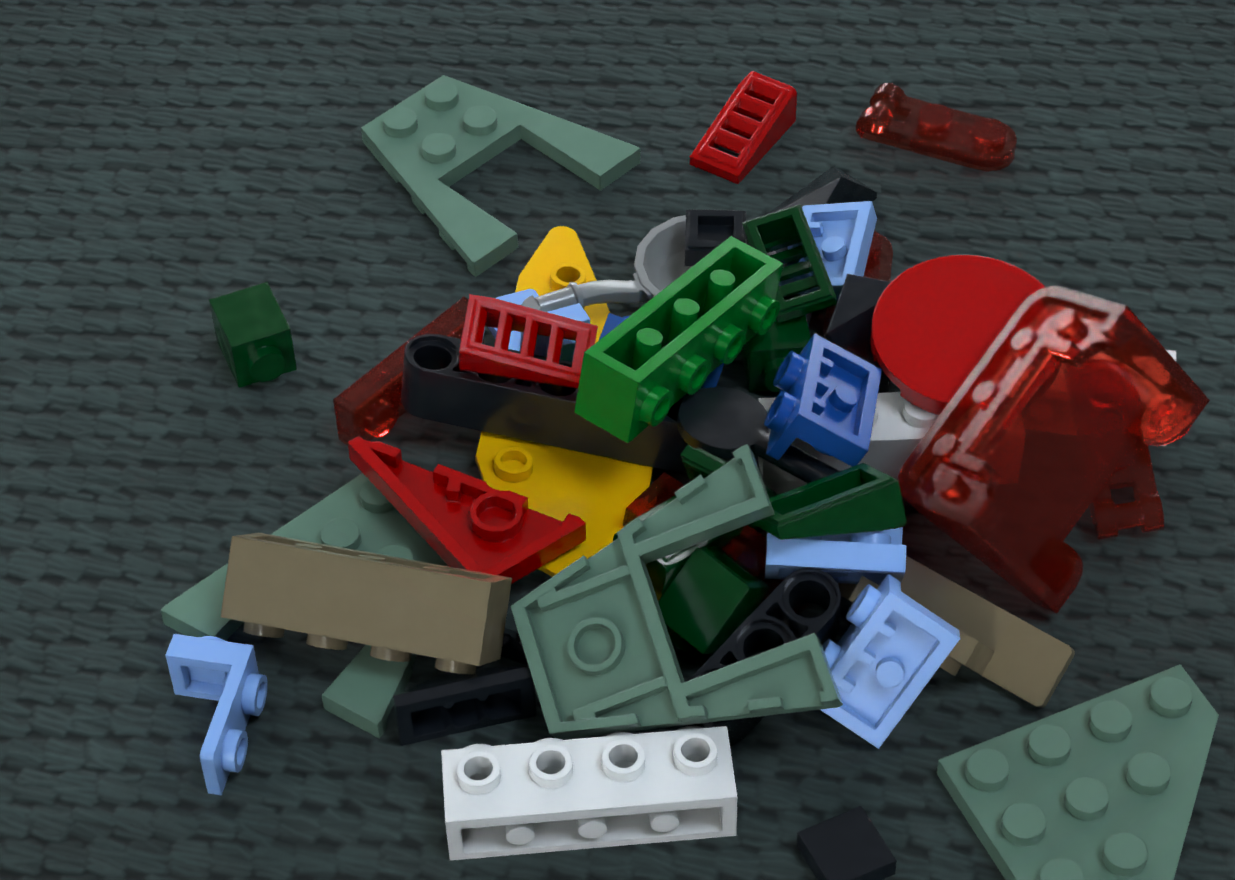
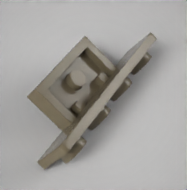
[838,556,1075,708]

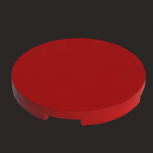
[871,255,1067,420]

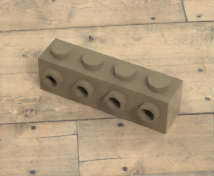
[221,533,512,674]

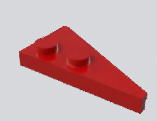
[348,436,586,584]

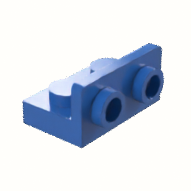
[764,334,882,467]

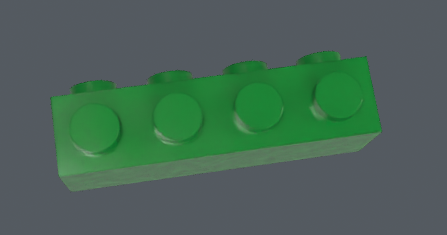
[574,236,783,444]

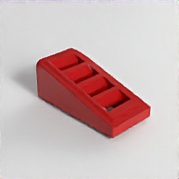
[690,71,797,184]
[459,294,598,388]

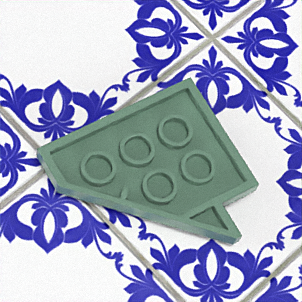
[936,664,1219,880]

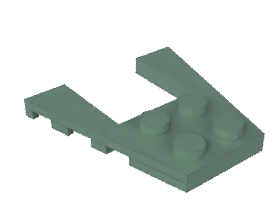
[361,75,640,277]
[510,444,843,739]
[161,473,449,739]

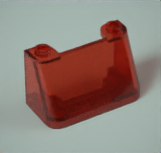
[897,286,1210,614]

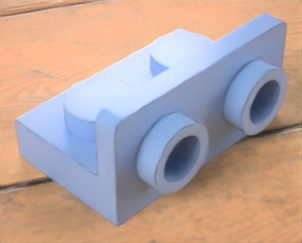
[779,201,877,325]
[764,527,907,585]
[821,574,960,749]

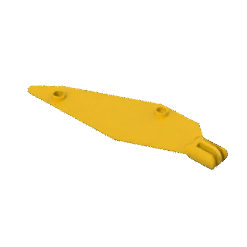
[475,226,653,577]

